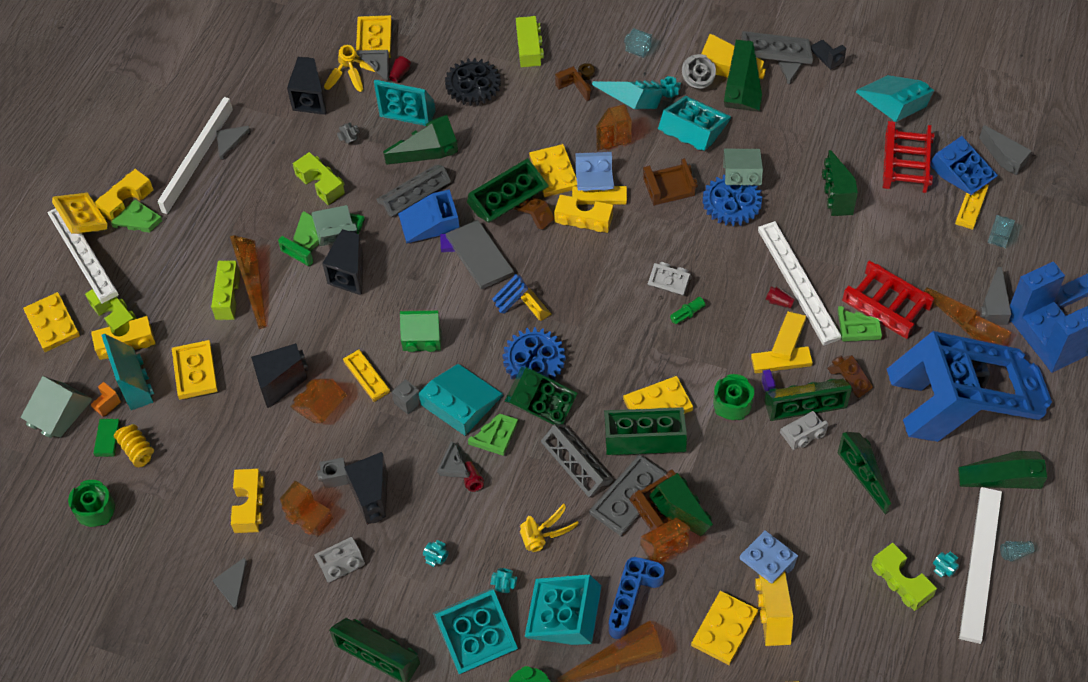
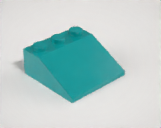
[856,75,934,122]
[374,80,436,126]
[592,80,665,109]
[658,96,731,150]
[101,334,154,411]
[419,364,503,436]
[525,574,602,645]
[433,588,518,674]

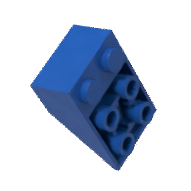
[930,136,998,195]
[398,189,460,243]

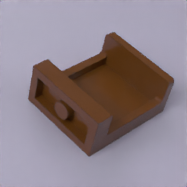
[643,158,698,206]
[629,469,693,533]

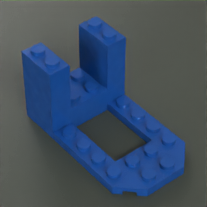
[1010,261,1088,373]
[887,331,1052,442]

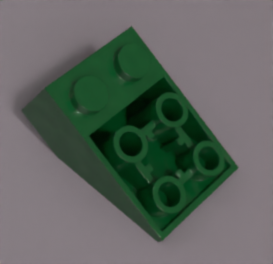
[822,150,858,216]
[504,367,578,425]
[649,473,713,537]

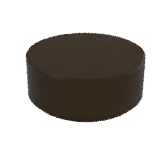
[578,63,595,80]

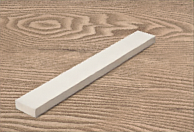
[158,97,233,214]
[47,208,119,304]
[758,221,841,346]
[959,487,1002,644]

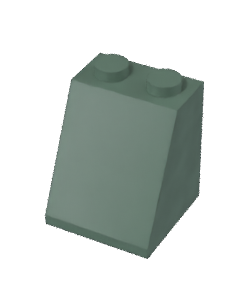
[20,376,92,438]

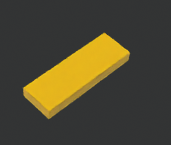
[955,184,989,230]
[572,186,627,205]
[771,312,806,360]
[751,346,812,373]
[343,350,390,402]

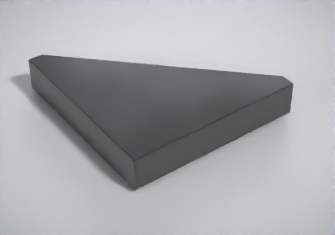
[357,50,389,82]
[778,60,803,84]
[217,126,250,160]
[437,442,470,478]
[212,558,247,610]

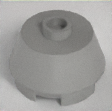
[682,54,716,88]

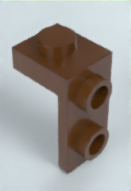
[555,66,591,101]
[514,198,555,230]
[827,355,873,398]

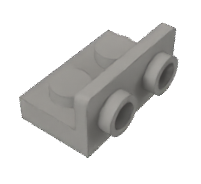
[648,262,692,296]
[780,411,828,450]
[314,537,365,582]

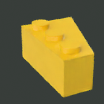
[755,571,793,646]

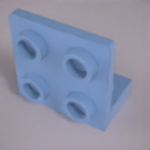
[576,152,614,191]
[740,531,798,583]

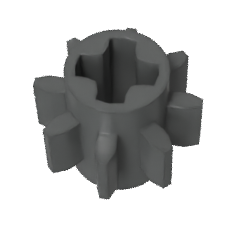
[336,122,360,144]

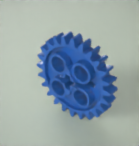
[702,175,762,226]
[503,327,565,380]

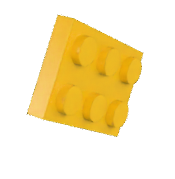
[356,15,392,59]
[529,144,577,197]
[52,192,108,234]
[23,292,80,352]
[172,340,218,400]
[623,376,693,414]
[691,591,758,665]

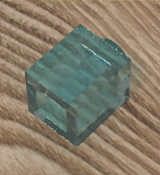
[624,28,652,58]
[987,215,1015,248]

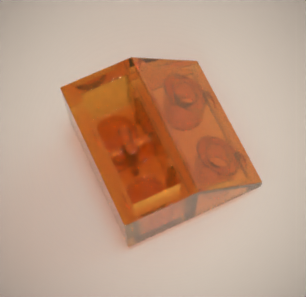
[596,104,632,151]
[290,379,347,423]
[640,518,690,563]

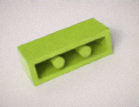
[516,16,544,67]

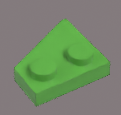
[111,200,162,233]
[293,211,319,252]
[837,306,882,341]
[468,414,518,456]

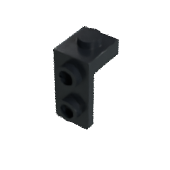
[811,40,847,70]

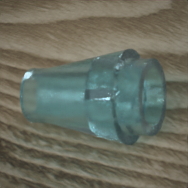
[1000,541,1034,562]

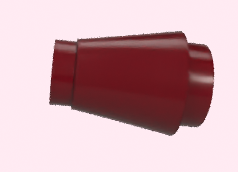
[389,56,411,83]
[765,286,795,308]
[464,461,484,492]

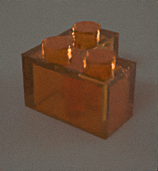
[280,481,333,537]

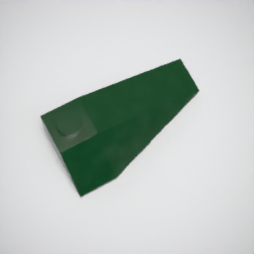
[724,39,762,112]
[383,115,458,165]
[837,432,891,515]
[958,451,1047,489]

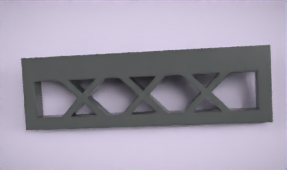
[376,165,451,217]
[541,424,613,498]

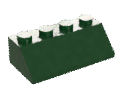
[467,158,549,223]
[764,378,852,421]
[604,407,687,455]
[329,617,420,682]

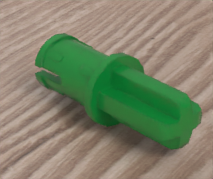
[670,297,706,324]

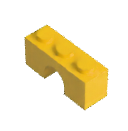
[95,169,153,221]
[554,195,613,233]
[91,316,156,360]
[231,469,265,533]

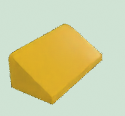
[519,286,551,321]

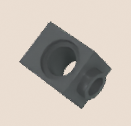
[317,458,349,489]

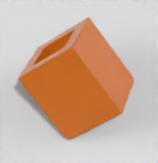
[91,382,121,418]

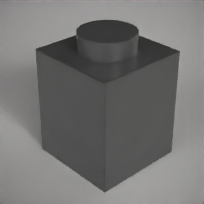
[392,379,420,414]

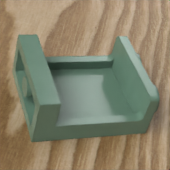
[723,149,763,185]

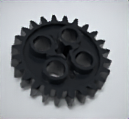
[445,58,501,106]

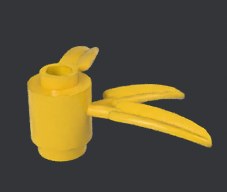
[324,45,375,92]
[520,504,579,552]

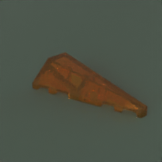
[230,235,266,329]
[923,287,1011,346]
[556,621,662,682]

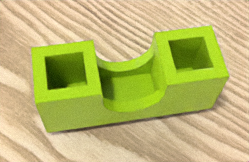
[292,152,345,205]
[211,261,241,320]
[85,289,137,336]
[871,543,937,611]

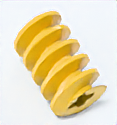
[114,424,154,468]

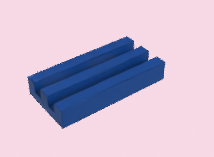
[492,274,528,314]

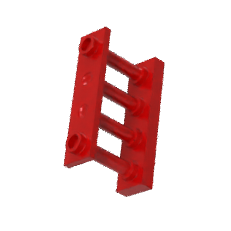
[882,121,934,193]
[842,260,934,339]

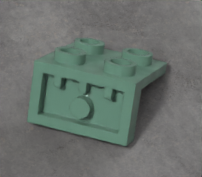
[312,205,357,246]

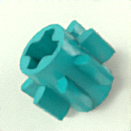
[660,76,681,98]
[423,540,449,567]
[933,551,959,578]
[490,568,517,593]

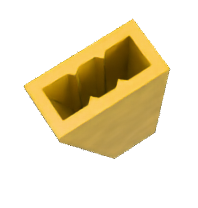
[701,34,766,79]

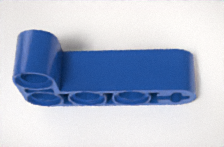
[609,557,664,639]

